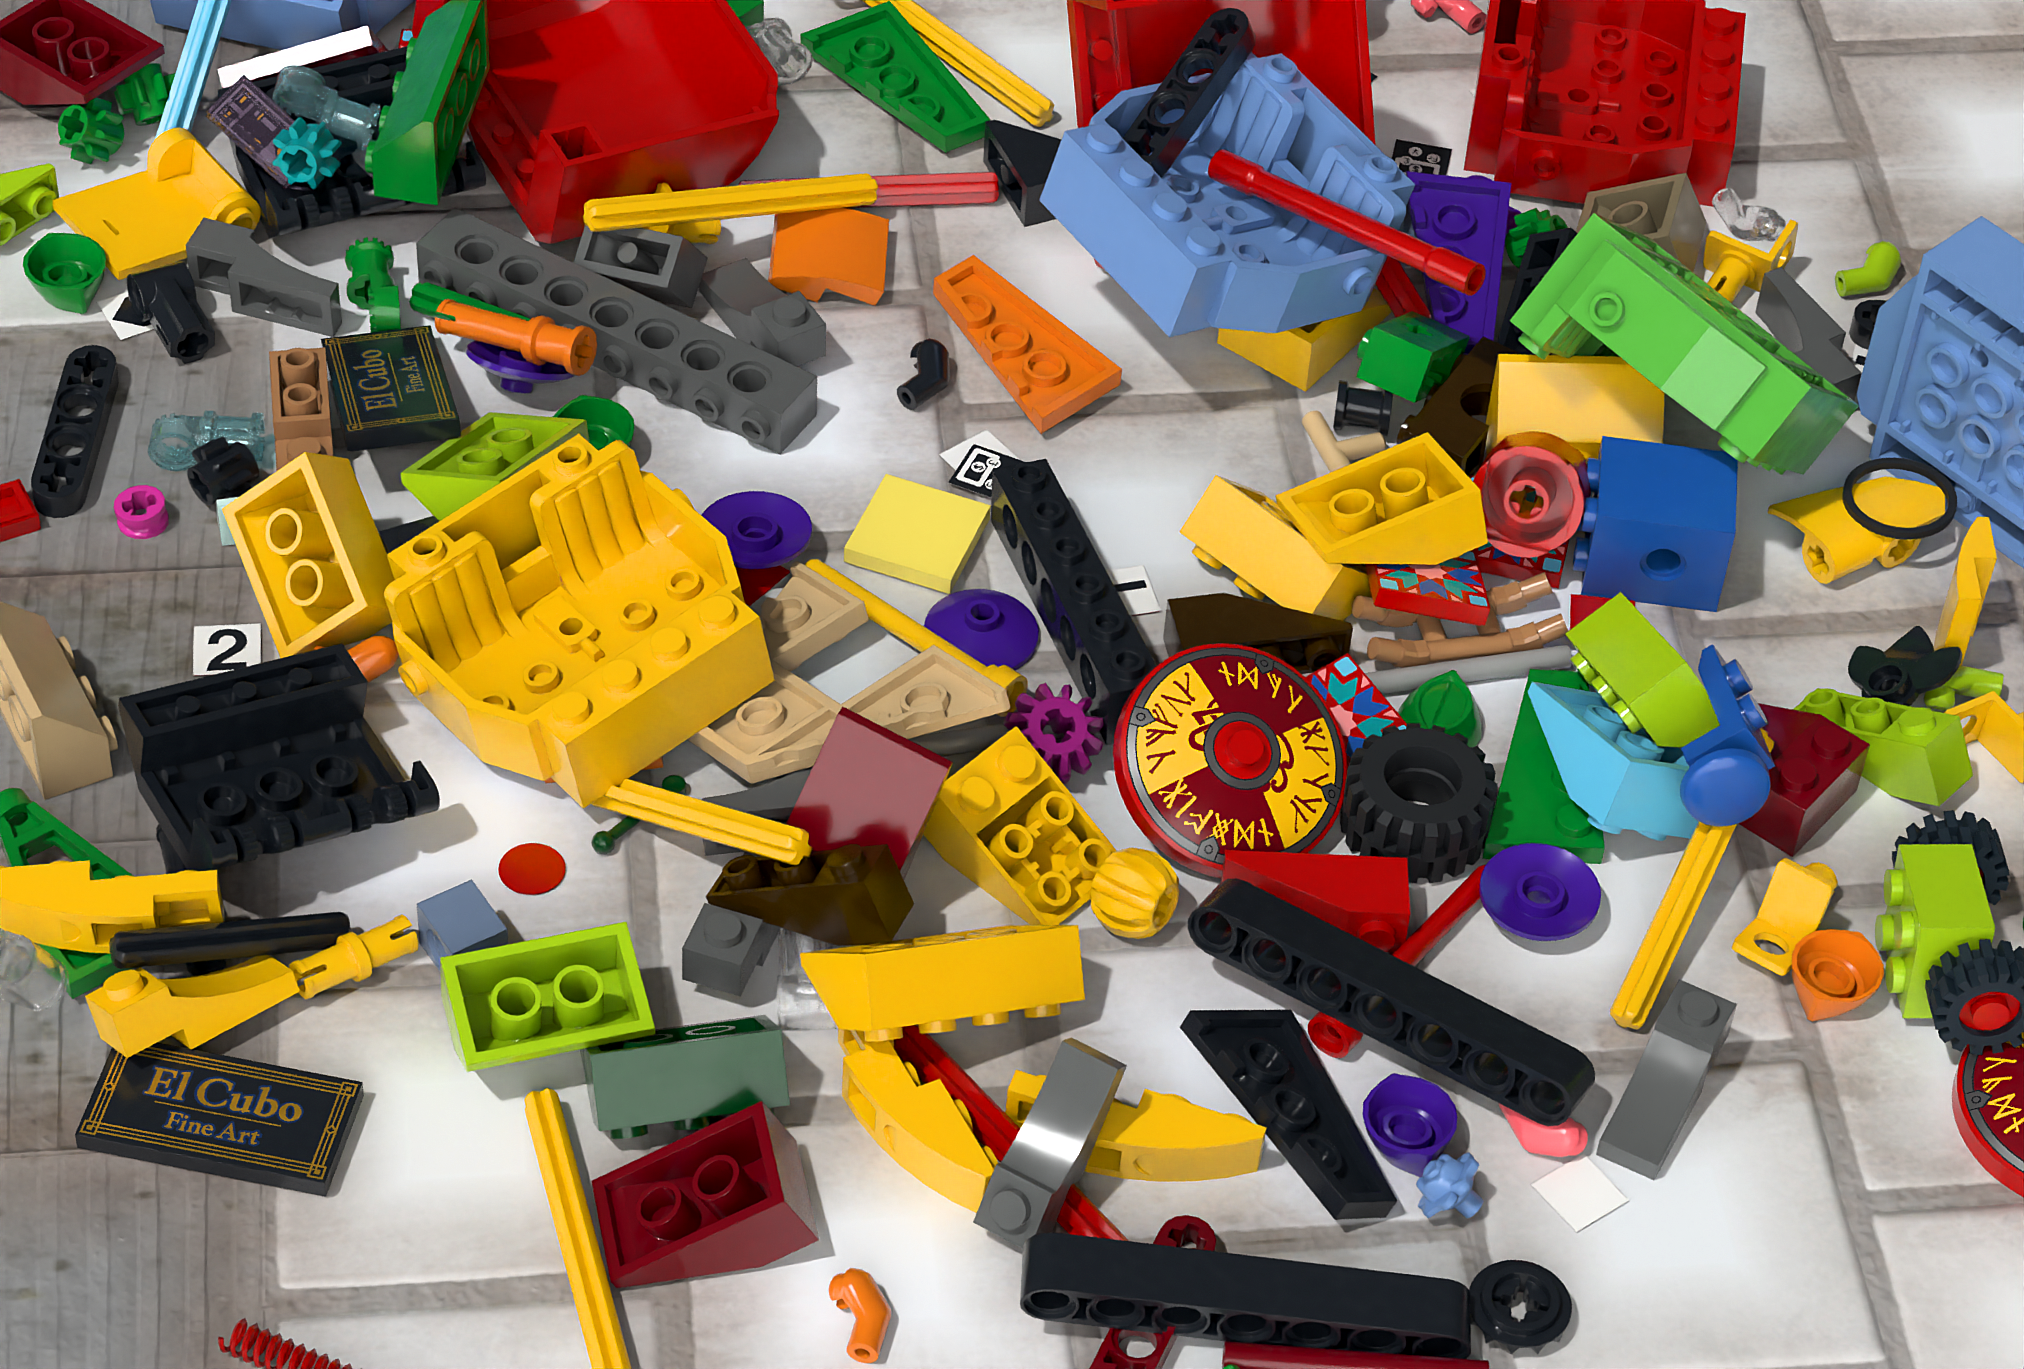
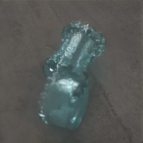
[272,65,381,151]
[148,410,265,471]

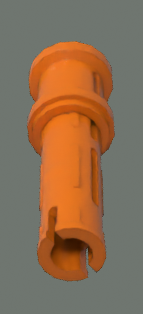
[435,299,597,376]

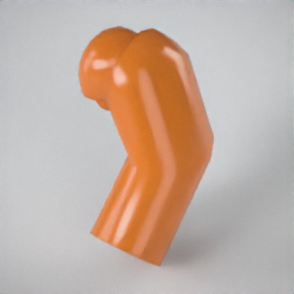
[314,636,399,683]
[828,1268,891,1363]

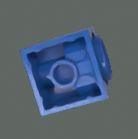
[1572,436,1738,612]

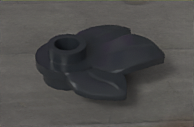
[1848,626,1962,706]

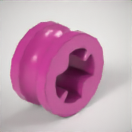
[113,485,169,539]

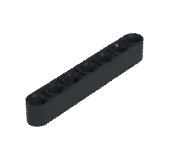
[1188,878,1595,1126]
[1020,1233,1471,1359]

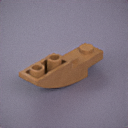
[269,347,334,471]

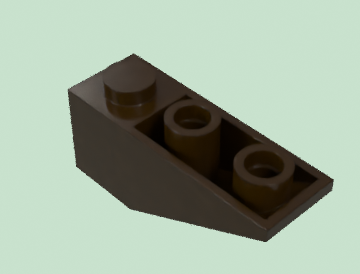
[1163,593,1353,674]
[706,844,914,946]

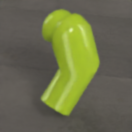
[1835,241,1901,297]
[1923,666,2004,711]

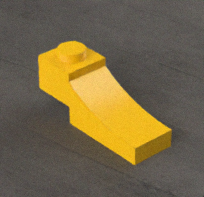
[85,955,300,1058]

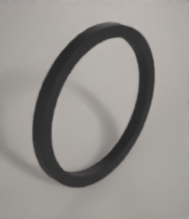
[1842,458,1957,539]

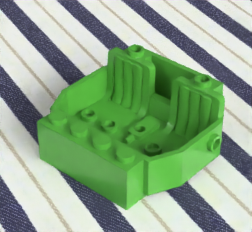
[1510,213,1859,475]

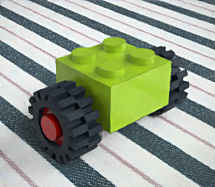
[1875,810,2024,1055]

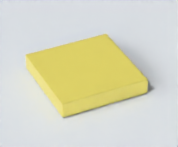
[844,474,991,594]

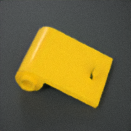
[53,128,261,280]

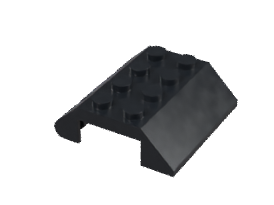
[217,46,486,239]
[118,643,440,871]

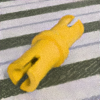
[289,915,419,999]

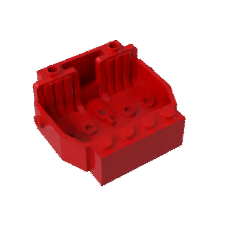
[1463,0,1746,208]

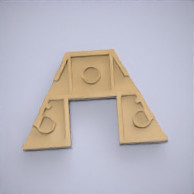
[687,561,1011,784]

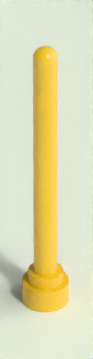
[805,559,1028,717]

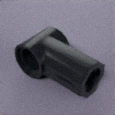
[127,261,215,364]

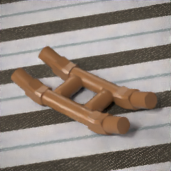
[1352,572,1568,668]

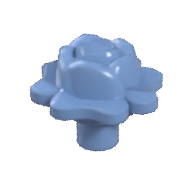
[1416,1152,1483,1218]

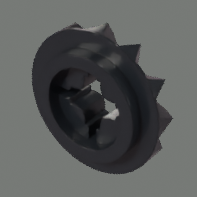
[1469,1260,1572,1354]

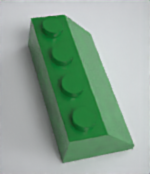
[365,0,490,206]

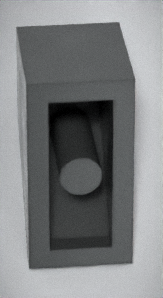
[573,226,708,308]

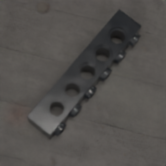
[991,459,1157,745]

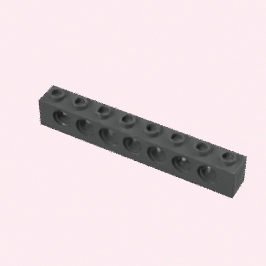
[416,208,817,454]

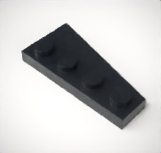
[1180,1009,1397,1220]

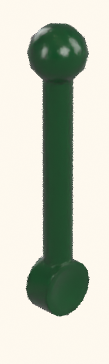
[591,775,686,854]

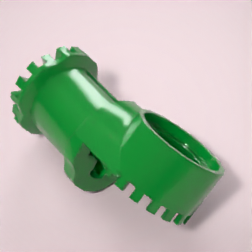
[345,237,401,332]

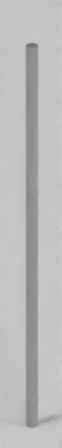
[777,645,1572,779]

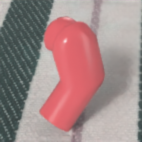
[1411,0,1486,34]
[1498,1103,1588,1157]

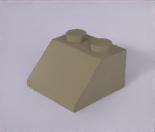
[1576,173,1707,272]

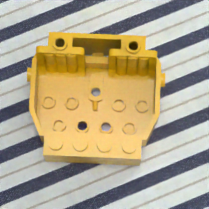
[384,433,775,809]

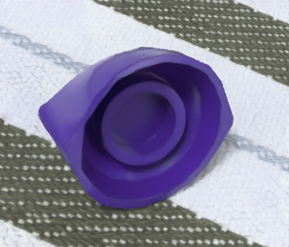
[1362,1073,1458,1177]

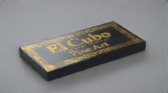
[321,325,461,452]
[75,1042,364,1197]

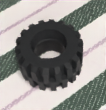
[1340,723,1498,883]

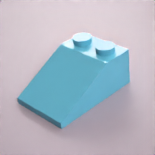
[1528,682,1698,841]

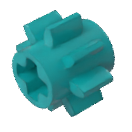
[272,117,342,189]

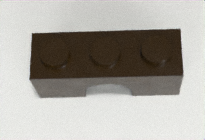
[1396,336,1521,477]

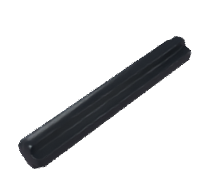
[109,912,352,969]

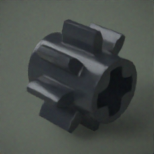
[187,436,259,505]

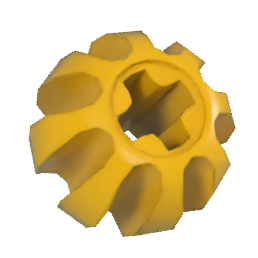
[1090,847,1180,939]

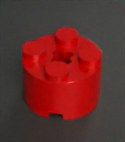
[1473,431,1591,558]

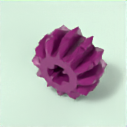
[1003,682,1104,784]

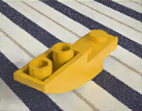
[0,860,224,954]
[838,1028,998,1213]
[1005,1070,1267,1182]

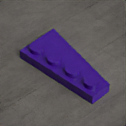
[1406,171,1512,354]

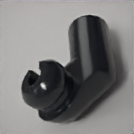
[897,338,950,410]

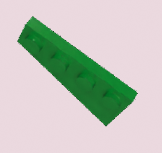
[800,1,991,153]
[1482,669,1605,864]

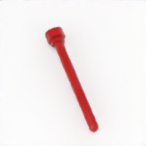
[1308,865,1485,1058]

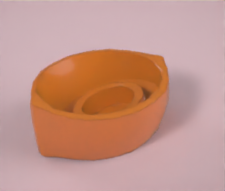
[1792,929,1884,1022]

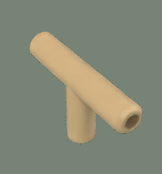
[1302,411,1386,472]

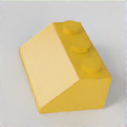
[1486,354,1665,462]
[222,452,394,658]
[1179,475,1372,621]

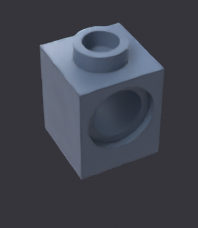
[417,879,508,973]

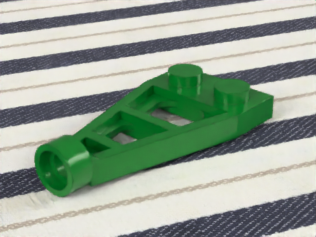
[0,788,133,999]

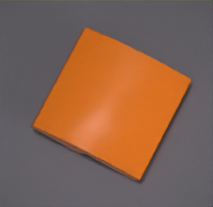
[768,208,889,306]

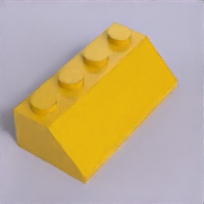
[800,925,1085,1041]

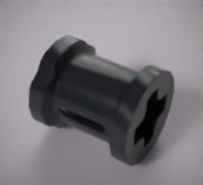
[1333,380,1393,436]

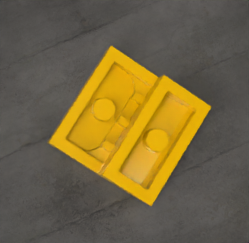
[1934,517,1997,666]

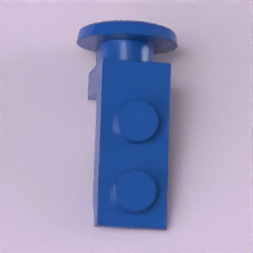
[1680,644,1775,827]

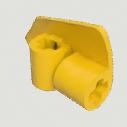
[1768,476,1945,584]

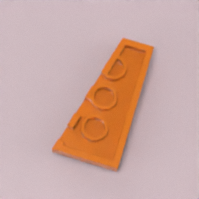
[933,255,1122,434]

